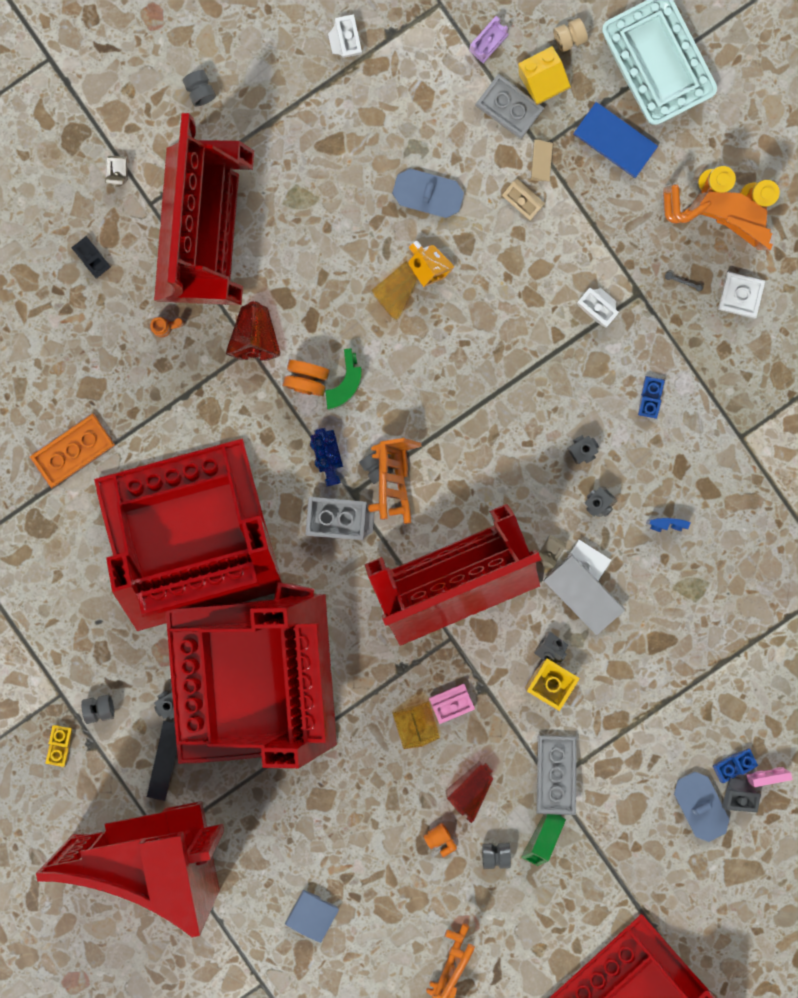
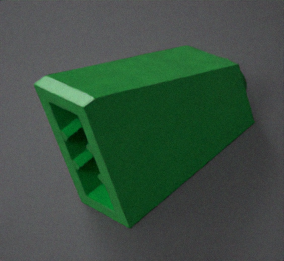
[521,814,566,866]

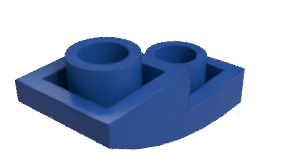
[638,376,665,419]
[646,518,691,532]
[713,748,758,783]

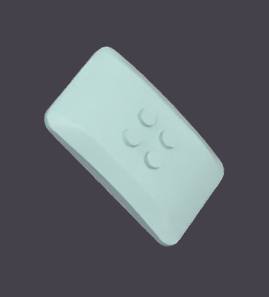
[602,0,717,125]

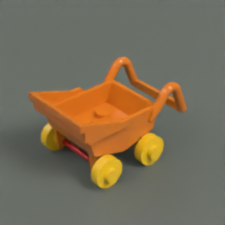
[663,166,780,251]

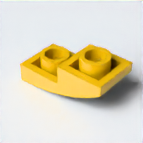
[45,725,72,767]

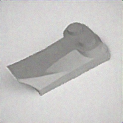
[305,497,374,540]

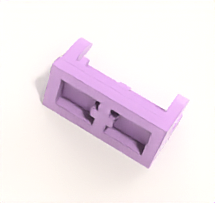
[469,16,509,64]

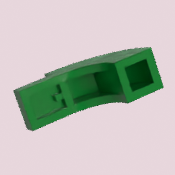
[325,348,362,410]

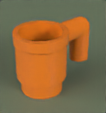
[150,317,184,337]
[423,823,457,858]

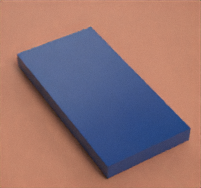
[573,102,658,178]

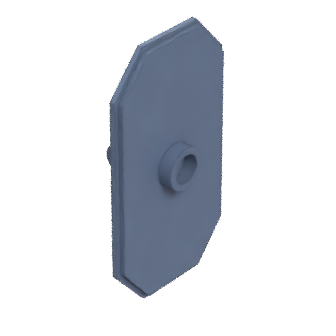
[392,169,464,218]
[674,772,730,842]

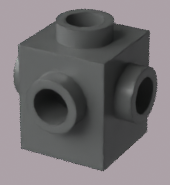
[567,435,599,464]
[585,487,618,517]
[534,632,568,663]
[154,690,174,719]

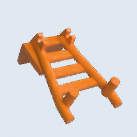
[368,438,422,524]
[426,923,475,998]

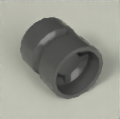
[182,70,216,107]
[359,451,393,484]
[81,694,115,724]
[482,843,511,869]

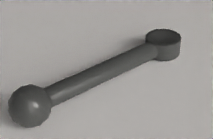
[665,272,703,291]

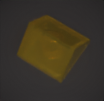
[392,701,440,749]

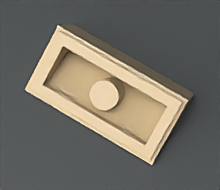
[530,139,553,182]
[502,179,545,221]

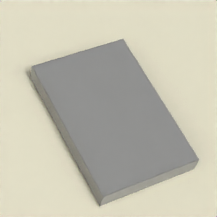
[475,73,544,140]

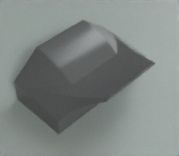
[722,778,761,813]

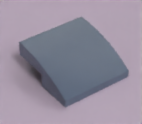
[285,890,339,943]

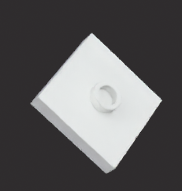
[718,272,765,319]
[566,539,611,581]

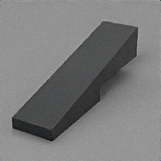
[146,721,177,801]

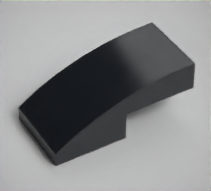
[71,236,111,279]

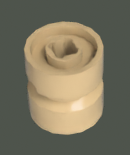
[553,18,588,52]

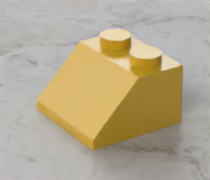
[518,46,571,105]
[525,658,580,711]

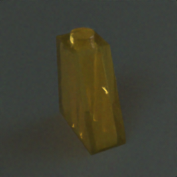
[371,261,418,322]

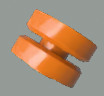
[282,359,330,397]

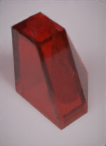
[226,301,280,361]
[445,761,494,823]

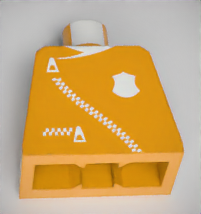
[408,241,455,287]

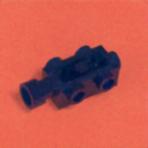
[310,428,343,487]

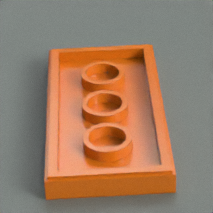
[30,414,115,488]

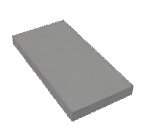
[544,554,625,635]
[536,735,577,815]

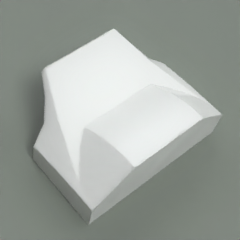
[328,14,362,58]
[577,288,619,328]

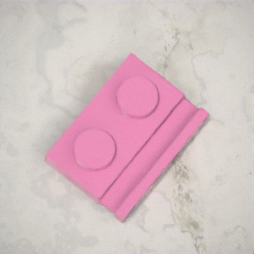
[429,683,475,724]
[746,767,792,787]

